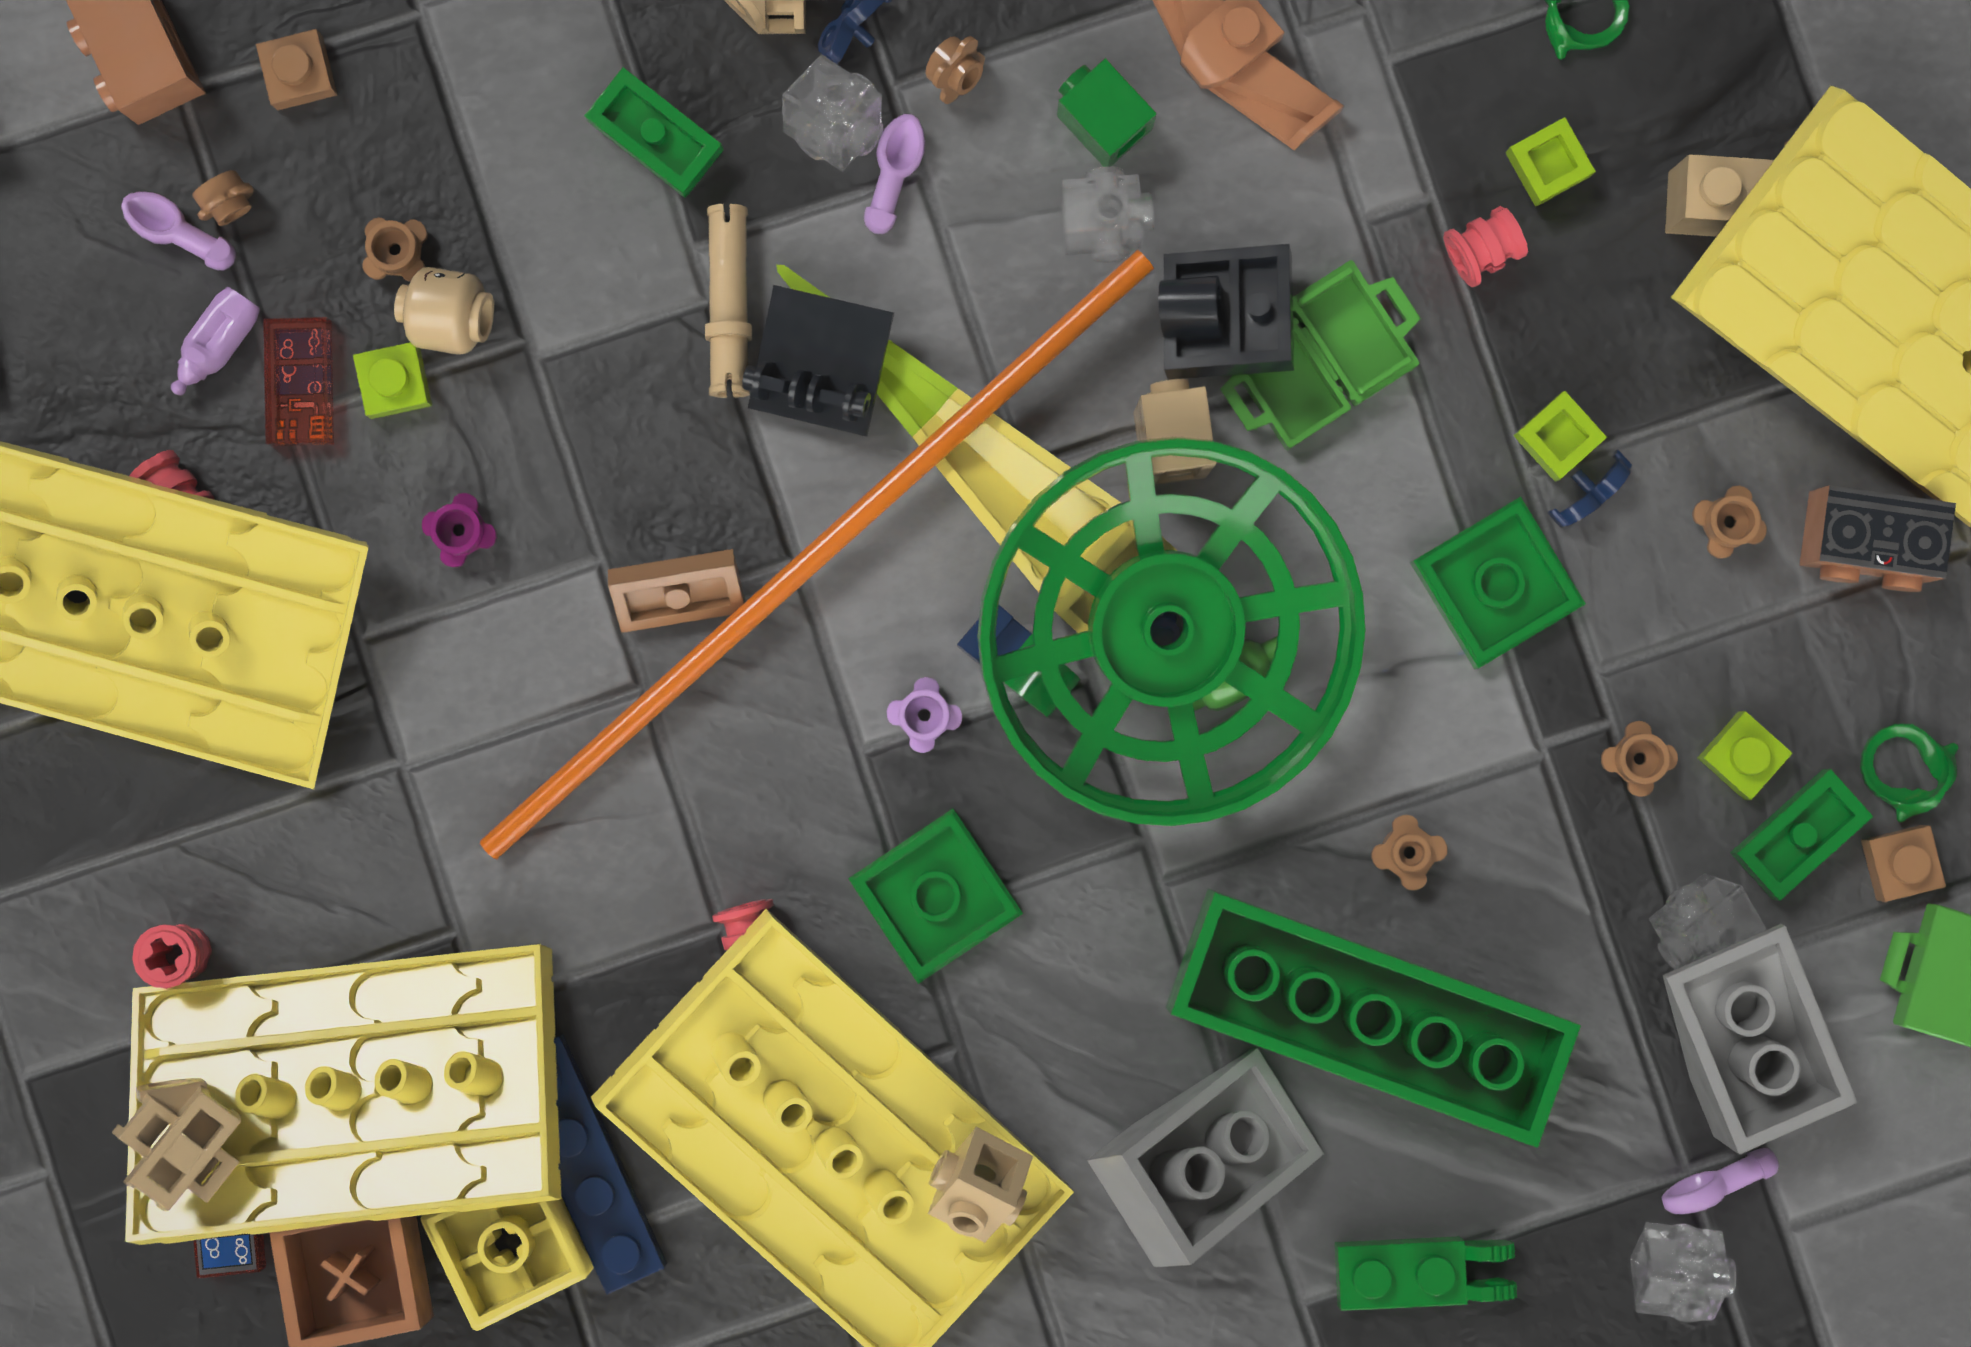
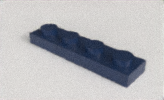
[554,1034,667,1295]

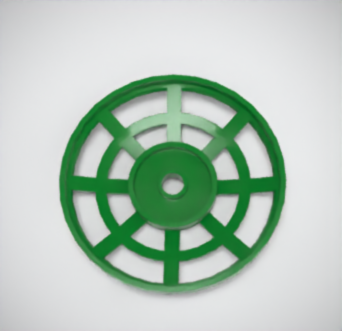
[977,437,1366,826]

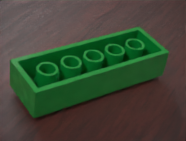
[1165,888,1581,1148]

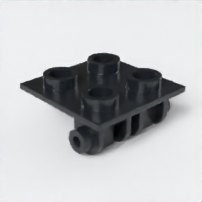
[742,285,894,437]

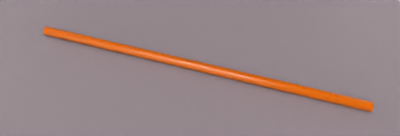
[479,250,1154,860]

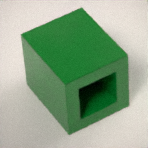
[1057,58,1157,170]

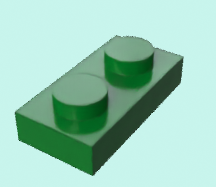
[584,67,724,199]
[1730,769,1874,901]

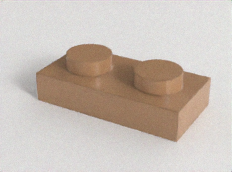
[608,549,745,633]

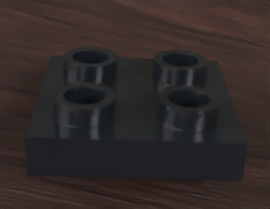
[1158,244,1294,380]

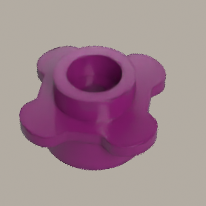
[422,493,497,568]

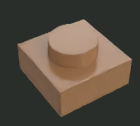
[256,29,337,111]
[1861,825,1946,902]

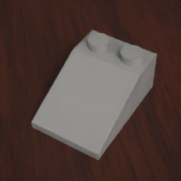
[1662,924,1858,1155]
[1087,1048,1324,1267]

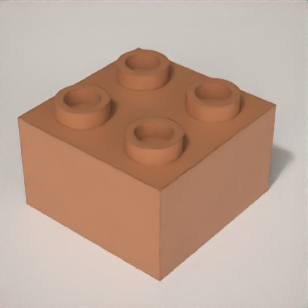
[269,1216,434,1347]

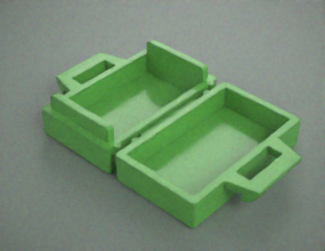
[1220,260,1421,450]
[1880,903,1971,1048]

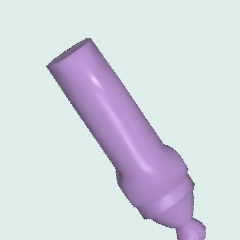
[171,287,260,395]

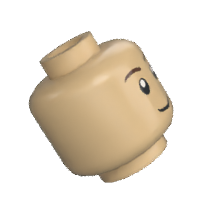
[394,267,494,355]

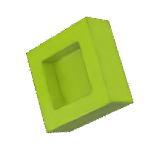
[1505,117,1596,207]
[353,342,432,419]
[1513,391,1607,482]
[1697,711,1793,800]

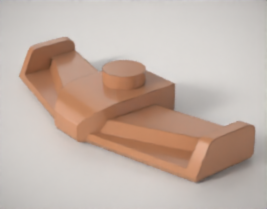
[1153,0,1344,151]

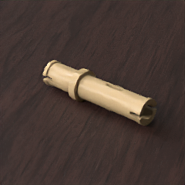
[705,204,752,398]

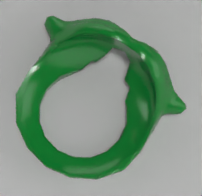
[1544,0,1629,60]
[1860,724,1959,823]

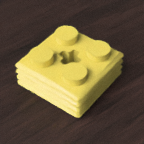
[421,1196,594,1331]

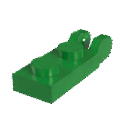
[1334,1236,1517,1311]

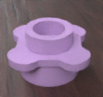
[887,677,962,753]

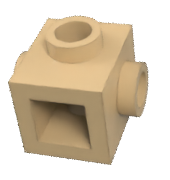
[928,1127,1033,1243]

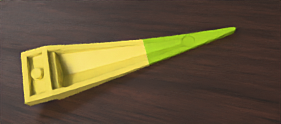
[776,264,1177,633]

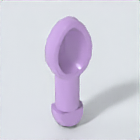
[864,114,925,234]
[121,192,236,271]
[1662,1148,1779,1214]

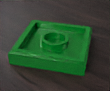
[1410,497,1586,669]
[848,808,1023,984]

